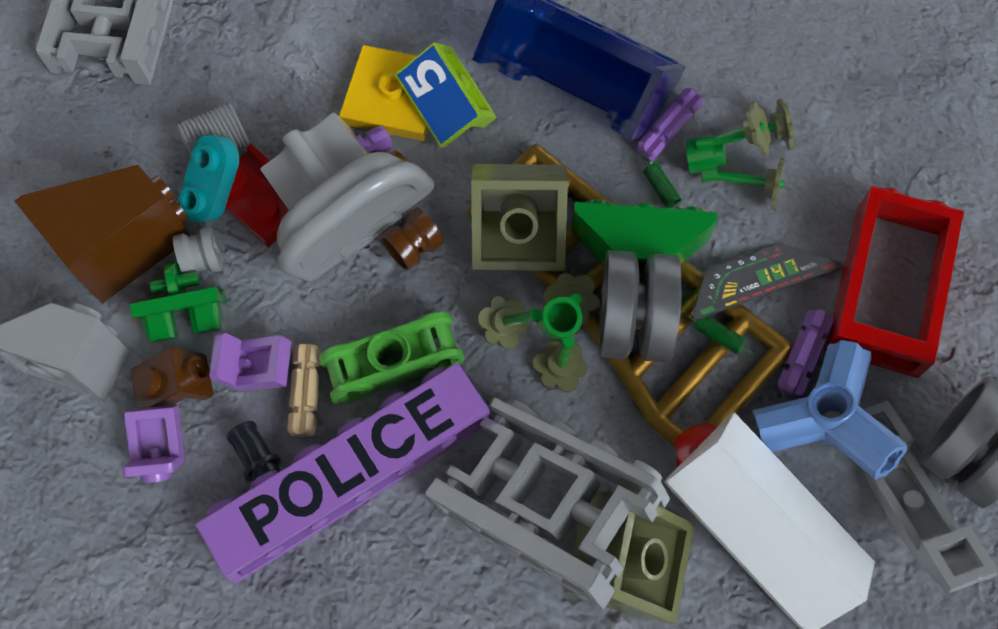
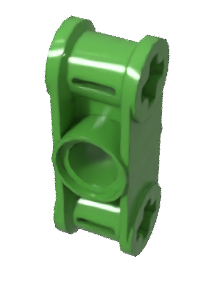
[319,312,465,405]

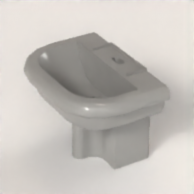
[260,112,435,282]

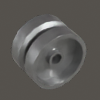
[599,250,681,363]
[918,377,998,509]

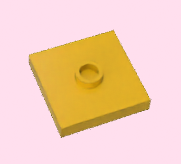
[339,45,428,142]

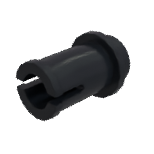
[226,421,281,482]

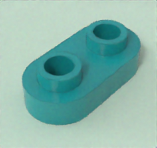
[179,135,239,223]

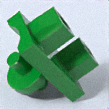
[130,262,227,342]

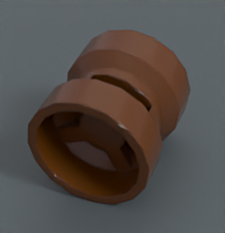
[380,207,444,271]

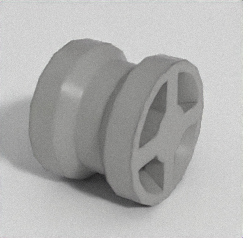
[173,227,224,274]

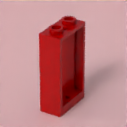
[825,186,964,378]

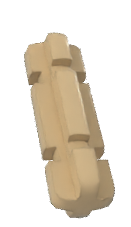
[287,344,321,438]

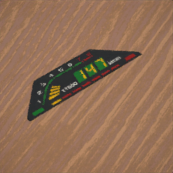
[693,244,844,320]

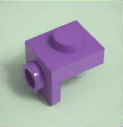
[209,333,292,392]
[122,404,186,483]

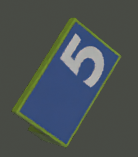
[395,42,497,147]

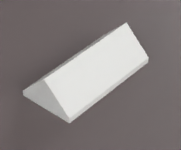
[664,412,875,629]

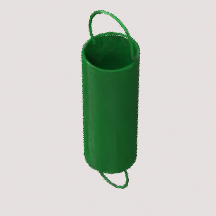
[642,156,682,209]
[685,312,755,356]

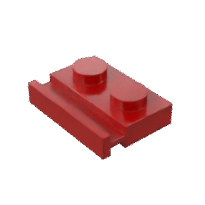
[225,143,289,247]

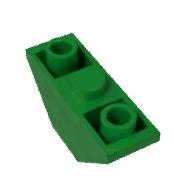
[572,199,717,278]

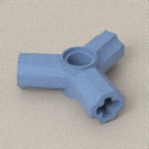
[752,340,907,480]

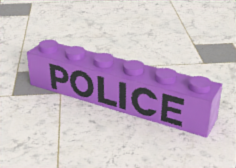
[195,363,490,584]

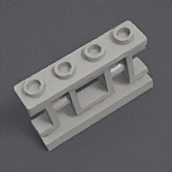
[35,0,174,85]
[424,397,670,610]

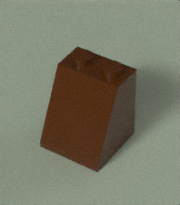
[14,165,190,304]

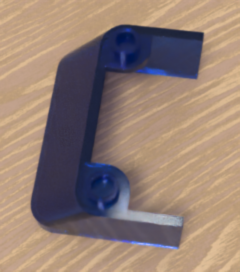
[472,0,686,140]

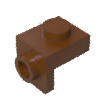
[131,347,214,408]

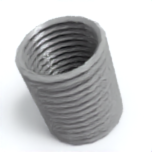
[177,102,250,155]

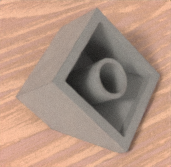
[0,303,130,401]

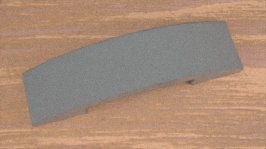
[862,400,998,593]

